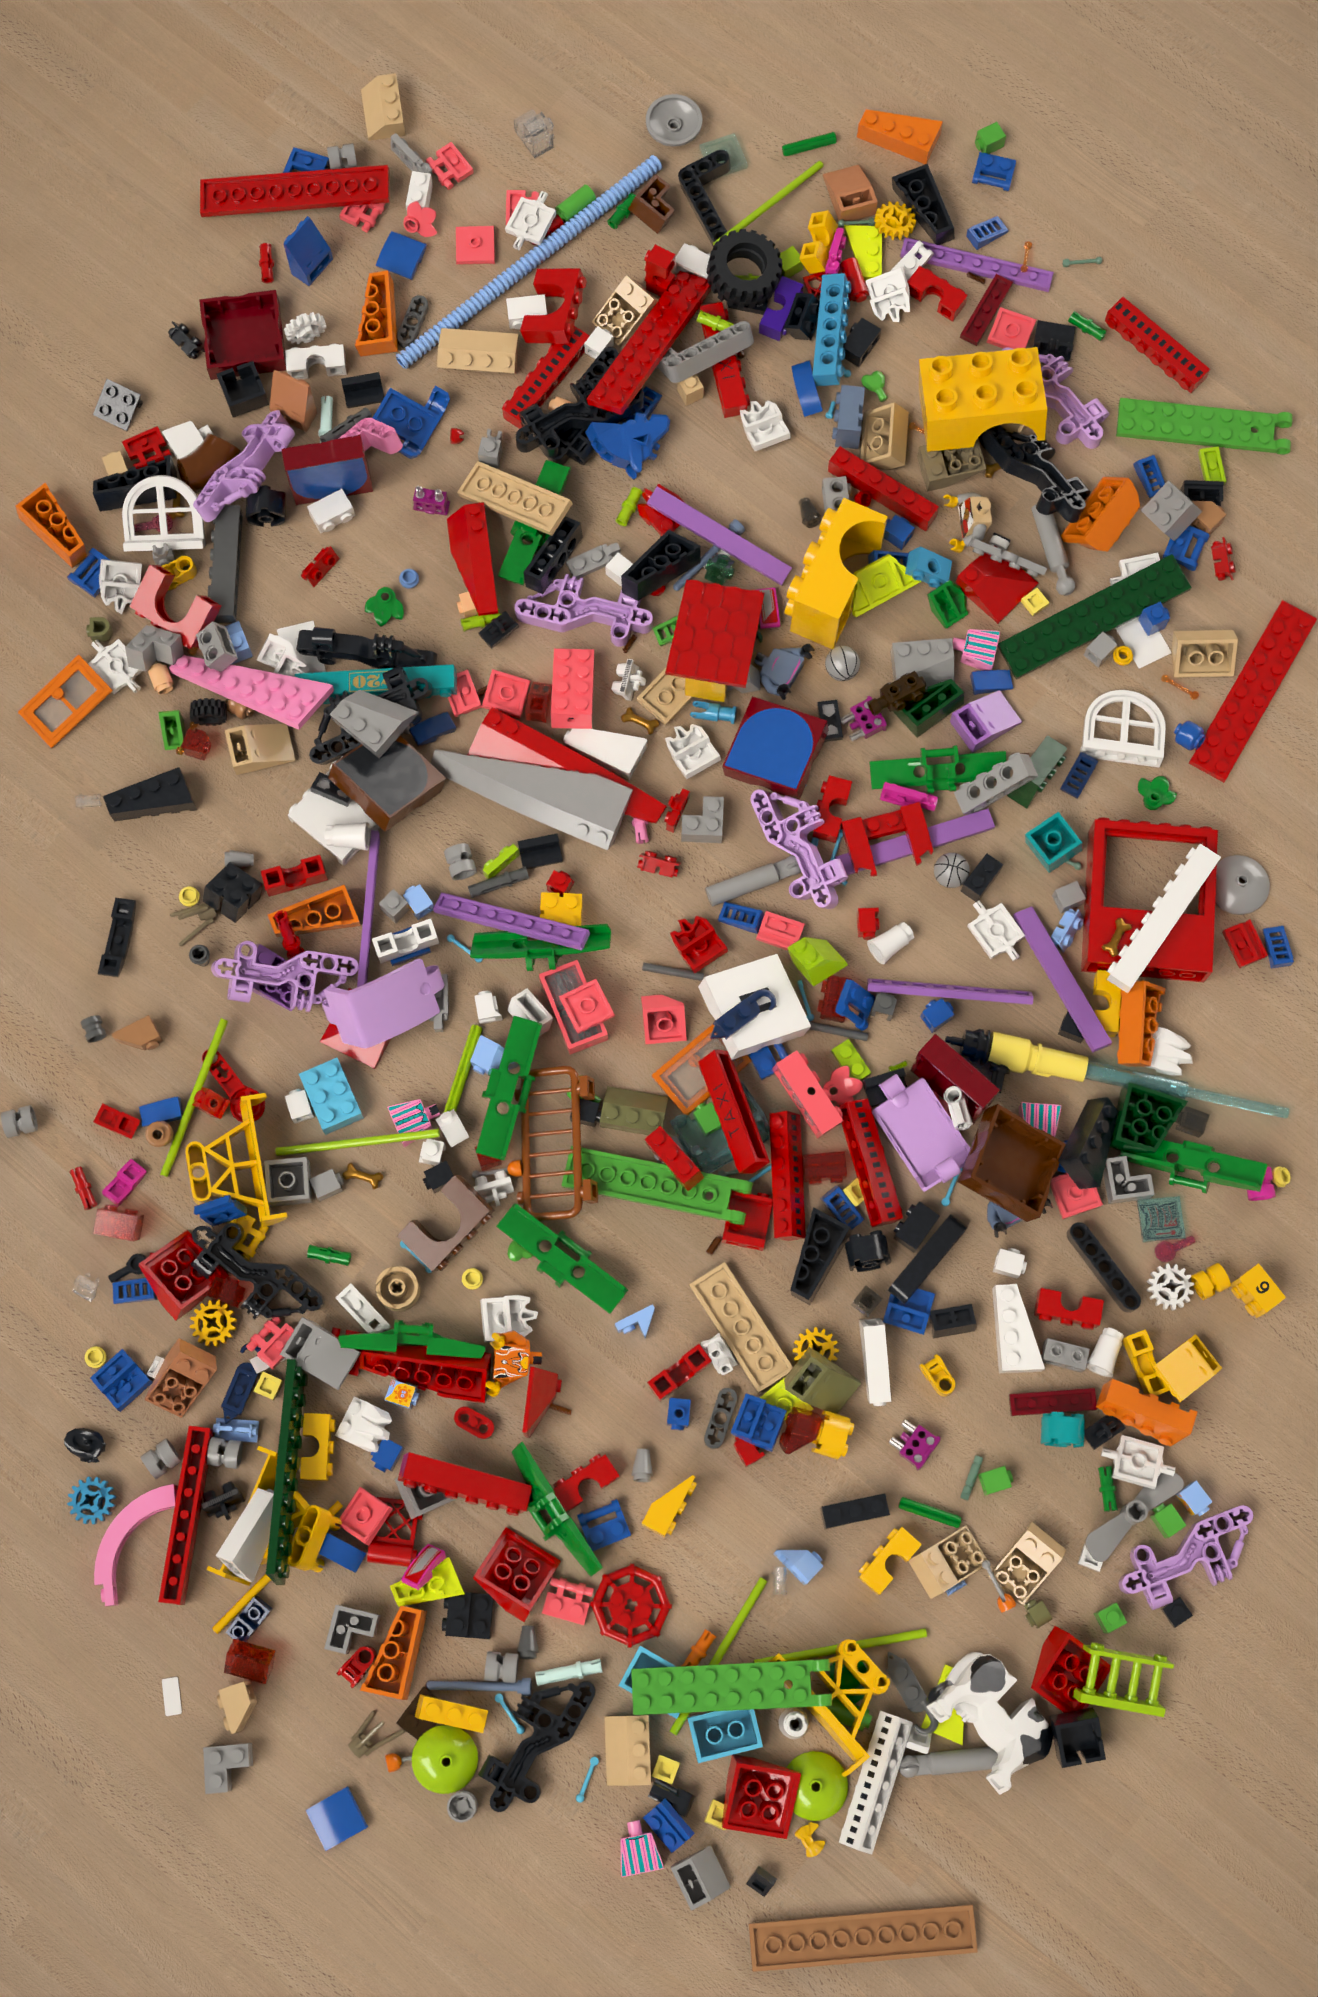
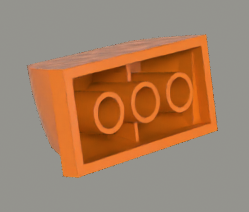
[1061,477,1140,552]

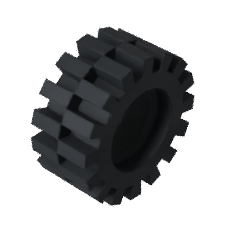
[190,698,227,726]

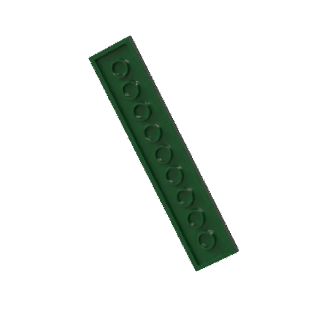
[997,554,1192,680]
[266,1359,308,1585]

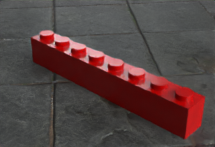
[158,1426,214,1605]

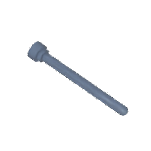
[673,519,745,591]
[426,1678,532,1696]

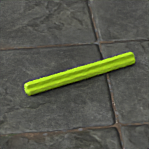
[443,1024,482,1113]

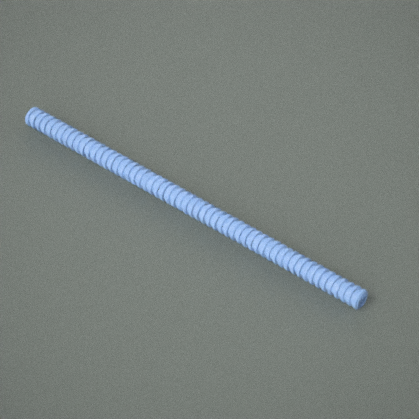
[396,155,662,369]

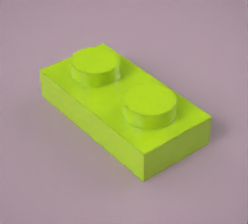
[1198,446,1226,485]
[482,844,520,879]
[831,1039,871,1081]

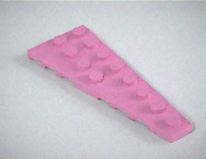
[169,655,334,730]

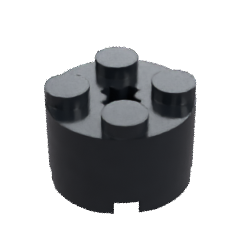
[246,485,286,527]
[845,1230,891,1272]

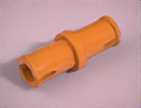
[681,1629,717,1666]

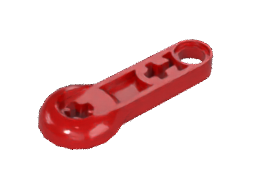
[202,1049,265,1122]

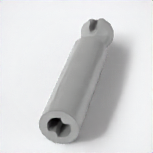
[1031,504,1075,596]
[705,855,801,907]
[899,1746,998,1778]

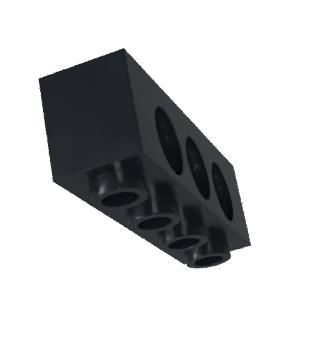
[523,516,583,594]

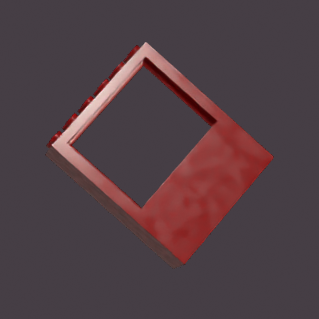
[1081,817,1218,983]

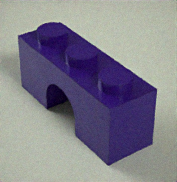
[759,276,803,342]

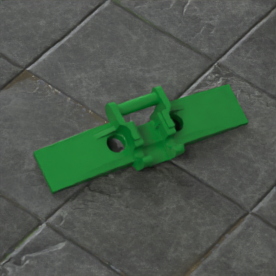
[498,460,572,586]
[869,745,1006,793]
[470,924,612,971]
[475,1016,542,1161]
[1119,1140,1268,1194]
[496,1203,628,1314]
[338,1320,486,1358]
[512,1441,603,1577]

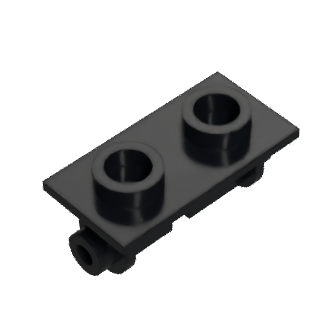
[168,321,205,359]

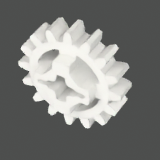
[284,312,327,344]
[1147,1264,1194,1311]

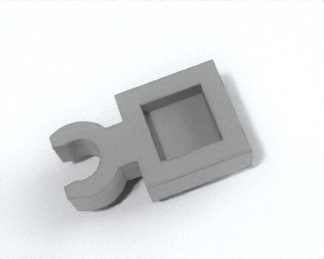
[152,543,176,566]

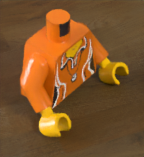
[486,1330,542,1397]

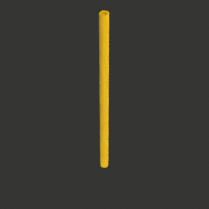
[212,1500,343,1634]

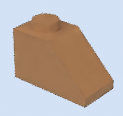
[1191,501,1227,535]
[111,1015,163,1051]

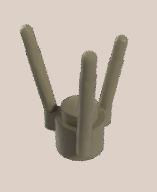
[170,903,217,946]
[348,1711,405,1758]

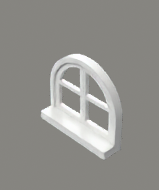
[122,475,206,552]
[1080,690,1166,768]

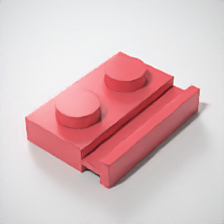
[448,669,482,718]
[756,911,805,951]

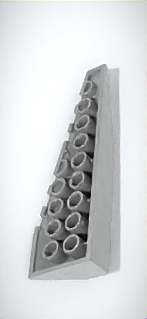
[431,749,633,850]

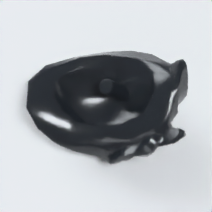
[64,1428,106,1463]

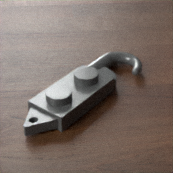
[886,1652,938,1735]

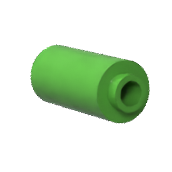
[555,184,596,222]
[826,1698,872,1731]

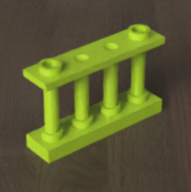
[1073,1642,1174,1717]

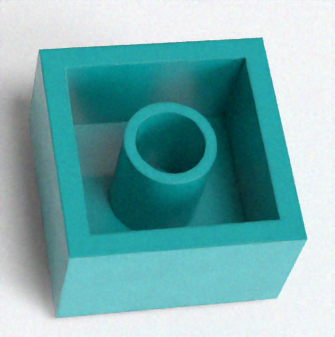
[1025,812,1082,873]

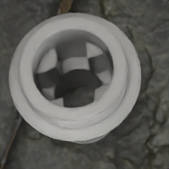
[225,850,254,868]
[631,1449,653,1482]

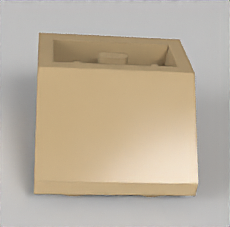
[217,1681,257,1734]

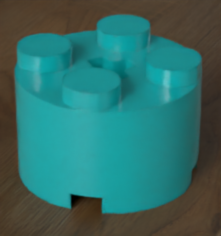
[1040,1412,1085,1448]

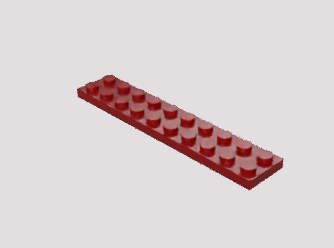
[200,165,390,217]
[587,271,712,415]
[1188,600,1317,783]

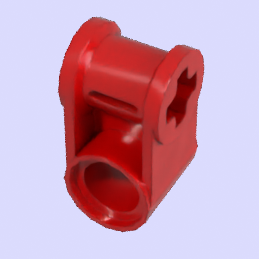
[336,1646,377,1688]

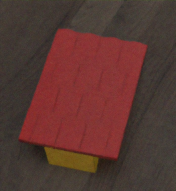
[665,579,765,702]

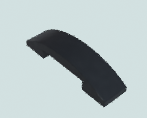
[98,897,136,978]

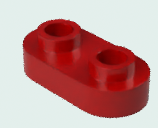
[454,1407,495,1439]

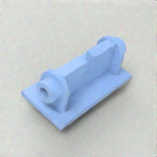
[1050,909,1084,953]
[213,1418,259,1443]

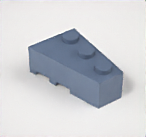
[832,385,865,449]

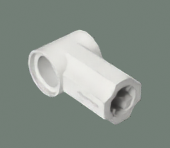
[944,1086,973,1130]

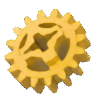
[874,201,916,240]
[190,1300,237,1347]
[792,1327,839,1361]

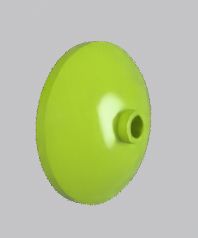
[411,1725,478,1794]
[786,1751,848,1821]

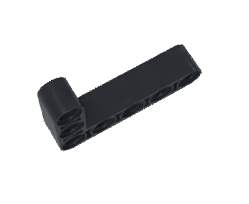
[678,149,731,246]

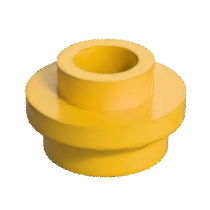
[1113,646,1133,666]

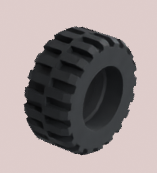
[706,229,783,309]

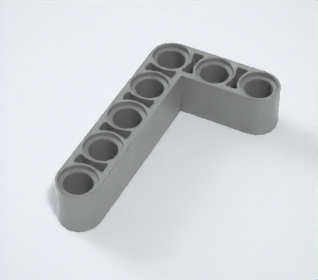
[657,321,754,383]

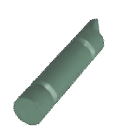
[960,1455,983,1501]

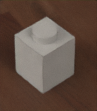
[1084,632,1118,668]
[1052,881,1086,914]
[379,889,410,923]
[309,1169,344,1202]

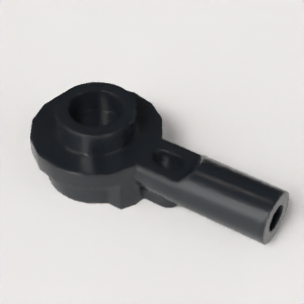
[108,1253,147,1283]

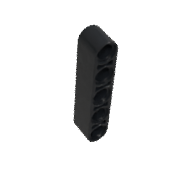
[888,1214,968,1304]
[1067,1222,1141,1313]

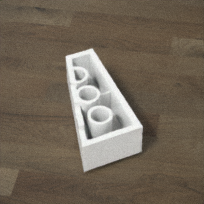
[992,1284,1045,1374]

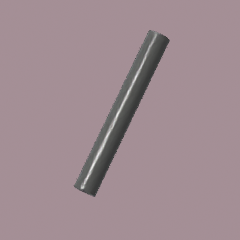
[642,962,704,981]
[809,1021,868,1041]

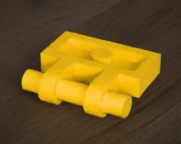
[228,1215,269,1260]

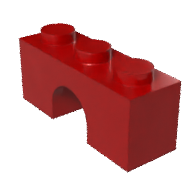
[644,244,676,297]
[908,265,968,322]
[812,775,852,843]
[261,854,328,897]
[644,1126,704,1191]
[1034,1288,1104,1330]
[647,1344,712,1402]
[553,1453,620,1513]

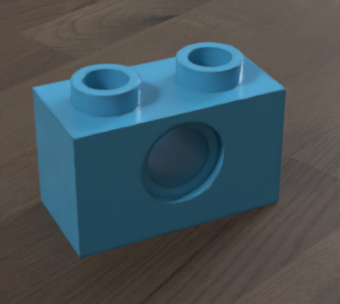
[905,546,952,588]

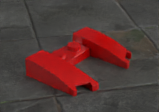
[841,802,934,877]

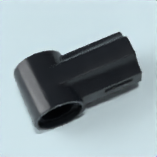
[648,1779,696,1817]

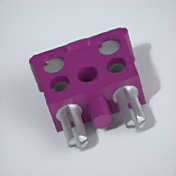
[413,486,450,516]
[840,696,887,741]
[889,1420,940,1471]

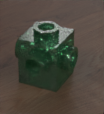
[704,554,735,586]

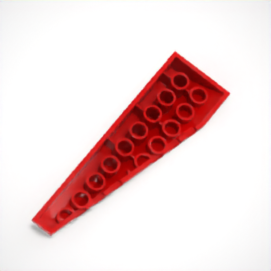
[467,707,667,824]

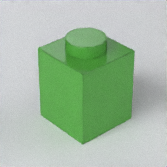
[975,122,1006,154]
[693,1102,721,1137]
[978,1466,1013,1496]
[1150,1503,1187,1538]
[1093,1603,1127,1633]

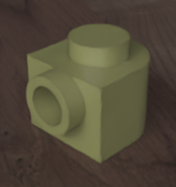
[86,617,113,642]
[1024,1599,1053,1629]

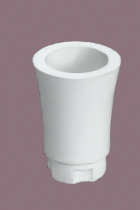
[325,822,370,851]
[867,922,914,964]
[1086,1327,1124,1377]
[779,1707,809,1739]

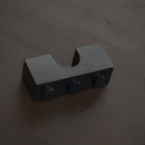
[820,1493,890,1530]

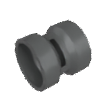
[81,1015,107,1043]

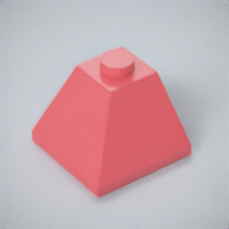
[641,995,687,1044]

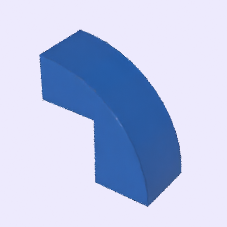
[791,360,823,417]
[309,1532,366,1573]

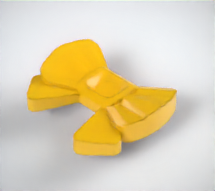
[795,1822,825,1858]

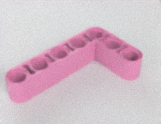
[338,418,403,454]

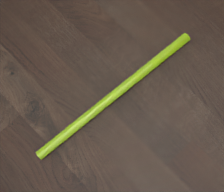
[713,161,823,245]
[160,1018,228,1177]
[275,1129,440,1156]
[670,1577,768,1736]
[754,1628,927,1663]

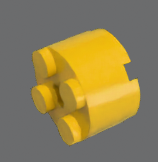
[812,1410,854,1460]

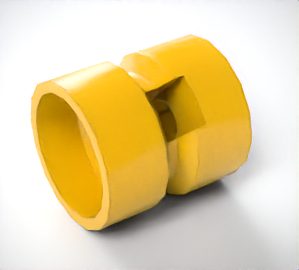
[1190,1263,1231,1300]

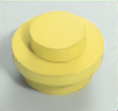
[179,886,200,907]
[1272,1166,1291,1188]
[462,1268,483,1290]
[85,1346,107,1368]

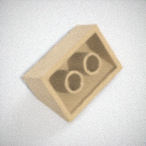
[361,73,406,141]
[860,402,909,470]
[1172,630,1238,677]
[604,1714,651,1786]

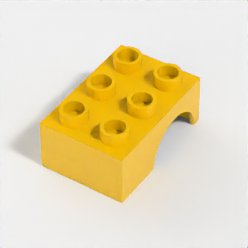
[919,347,1047,452]
[784,498,888,649]

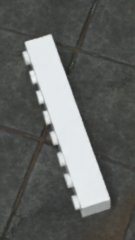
[1107,844,1221,993]

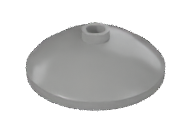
[646,94,702,147]
[1215,855,1270,915]

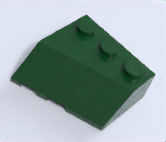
[1110,1082,1188,1153]

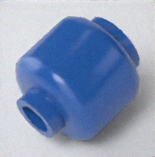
[1174,721,1206,751]

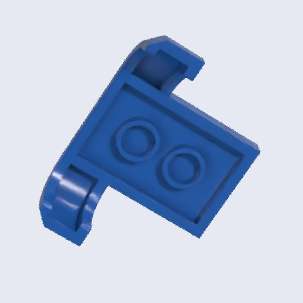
[372,386,450,459]

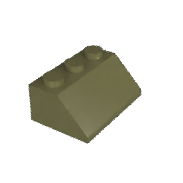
[600,1086,669,1135]

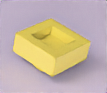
[1021,588,1049,616]
[842,1178,864,1206]
[254,1372,283,1400]
[652,1754,680,1784]
[704,1799,726,1830]

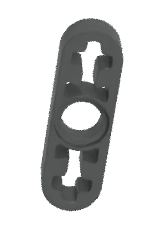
[397,295,429,348]
[704,1388,737,1449]

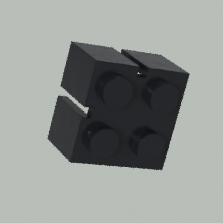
[216,361,269,418]
[203,862,263,923]
[1050,1707,1106,1768]

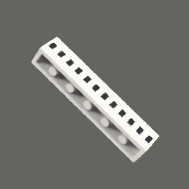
[839,1711,913,1855]

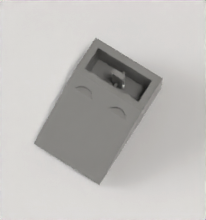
[280,1317,361,1390]

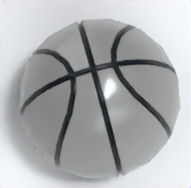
[825,646,860,681]
[934,853,970,888]

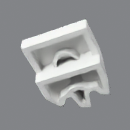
[865,267,910,322]
[740,401,791,451]
[99,559,142,614]
[257,633,309,677]
[665,724,721,779]
[1146,1027,1193,1075]
[480,1295,538,1342]
[335,1397,392,1452]

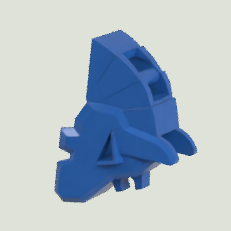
[585,413,670,480]

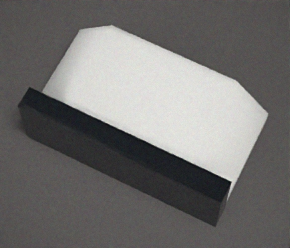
[989,532,1011,551]

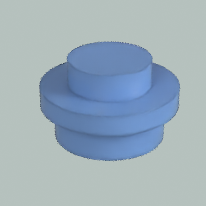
[399,569,419,589]

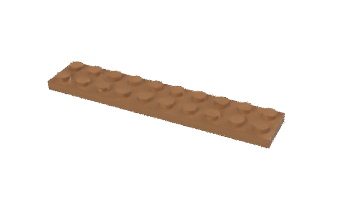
[748,1904,978,1972]

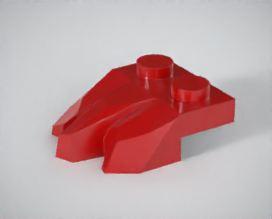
[637,484,685,536]
[670,916,728,974]

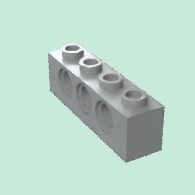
[954,752,1038,815]

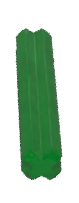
[782,132,837,156]
[899,1497,962,1528]

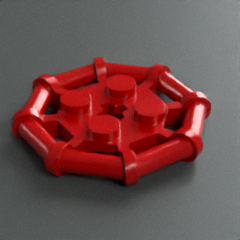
[590,1563,672,1648]

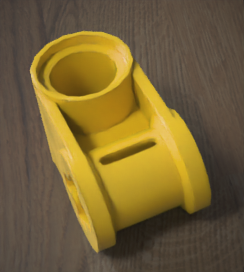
[161,556,197,590]
[919,1354,955,1397]

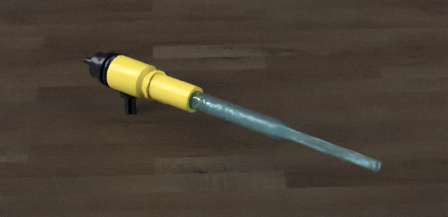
[945,1029,1289,1119]

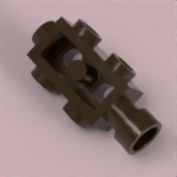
[867,671,927,716]

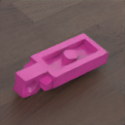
[825,228,847,274]
[880,782,938,811]

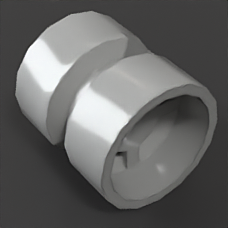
[327,143,357,169]
[444,843,477,880]
[1,1105,38,1138]
[207,1437,243,1469]
[141,1439,182,1479]
[485,1651,519,1683]
[447,1790,478,1823]

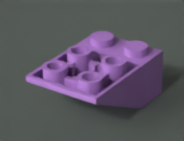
[950,690,1022,753]
[247,944,309,1011]

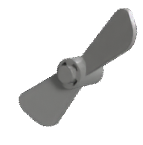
[1085,1473,1184,1562]

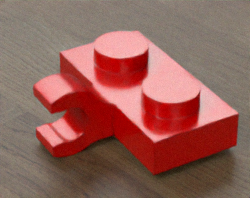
[664,788,690,833]

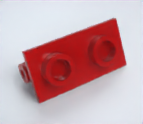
[1211,537,1236,581]
[301,546,339,587]
[637,851,681,878]

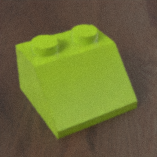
[787,937,848,987]

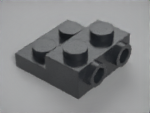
[442,1592,494,1639]

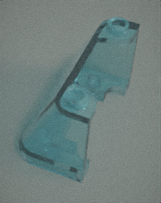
[669,1081,770,1173]

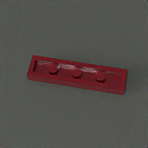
[960,274,1013,346]
[1009,1388,1097,1416]

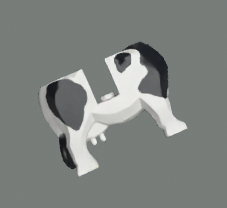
[926,1652,1053,1794]

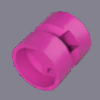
[1247,1167,1276,1201]

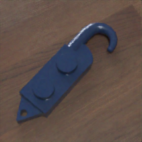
[710,989,776,1040]
[221,1343,261,1424]

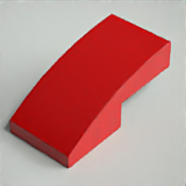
[93,1103,141,1139]

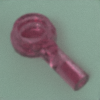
[134,514,173,533]
[1154,1235,1195,1263]

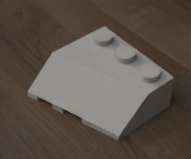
[890,638,954,689]
[330,690,419,759]

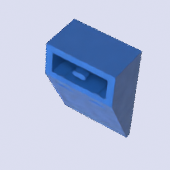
[284,216,333,286]

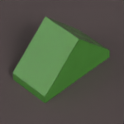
[158,710,185,750]

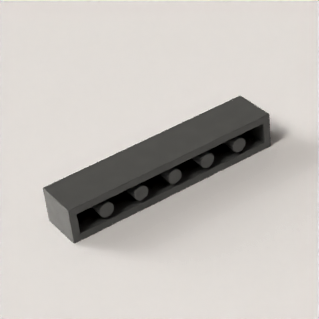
[208,505,243,623]

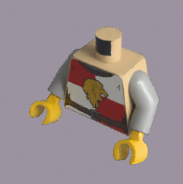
[943,492,992,553]

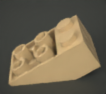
[592,275,658,347]
[225,723,296,775]
[988,1522,1066,1605]
[908,1525,987,1599]

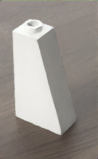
[563,728,648,780]
[859,1318,891,1406]
[216,1488,274,1582]

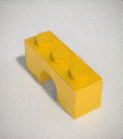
[799,210,838,274]
[1093,970,1122,1037]
[1122,1329,1170,1396]
[300,1413,336,1481]
[858,1527,922,1595]
[415,1694,488,1733]

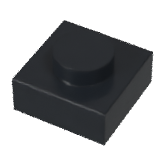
[1161,1597,1193,1628]
[746,1866,777,1897]

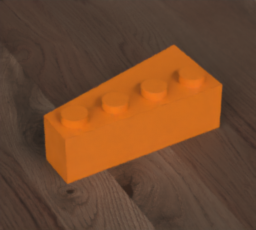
[857,109,943,164]
[355,271,398,357]
[15,482,87,568]
[268,885,361,937]
[1117,981,1166,1067]
[1096,1379,1198,1446]
[360,1606,427,1700]

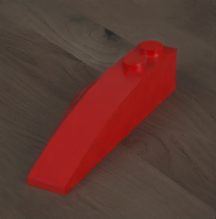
[447,502,498,616]
[360,1346,492,1403]

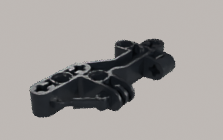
[548,347,619,465]
[515,376,644,459]
[979,425,1091,523]
[296,627,437,669]
[309,665,433,765]
[191,1223,325,1320]
[478,1681,596,1812]

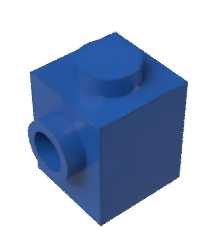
[884,515,915,550]
[1138,602,1170,636]
[920,998,954,1033]
[667,1398,691,1431]
[370,1440,405,1472]

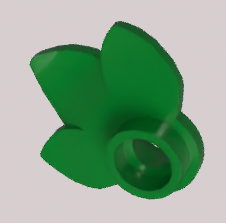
[365,587,404,627]
[1138,776,1177,810]

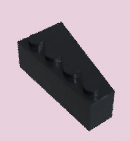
[892,164,955,245]
[93,455,177,512]
[103,767,197,822]
[790,1207,851,1305]

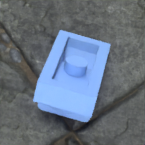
[615,1304,655,1339]

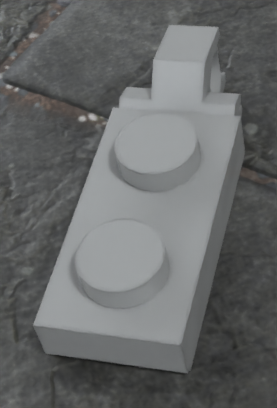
[391,133,432,175]
[566,543,621,579]
[429,974,449,1032]

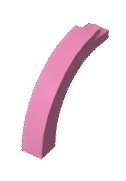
[94,1484,178,1606]

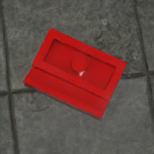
[1222,919,1268,968]

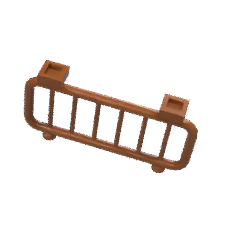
[514,1066,598,1221]

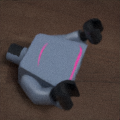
[754,644,815,700]
[987,1198,1053,1238]

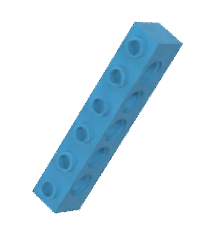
[812,273,851,386]

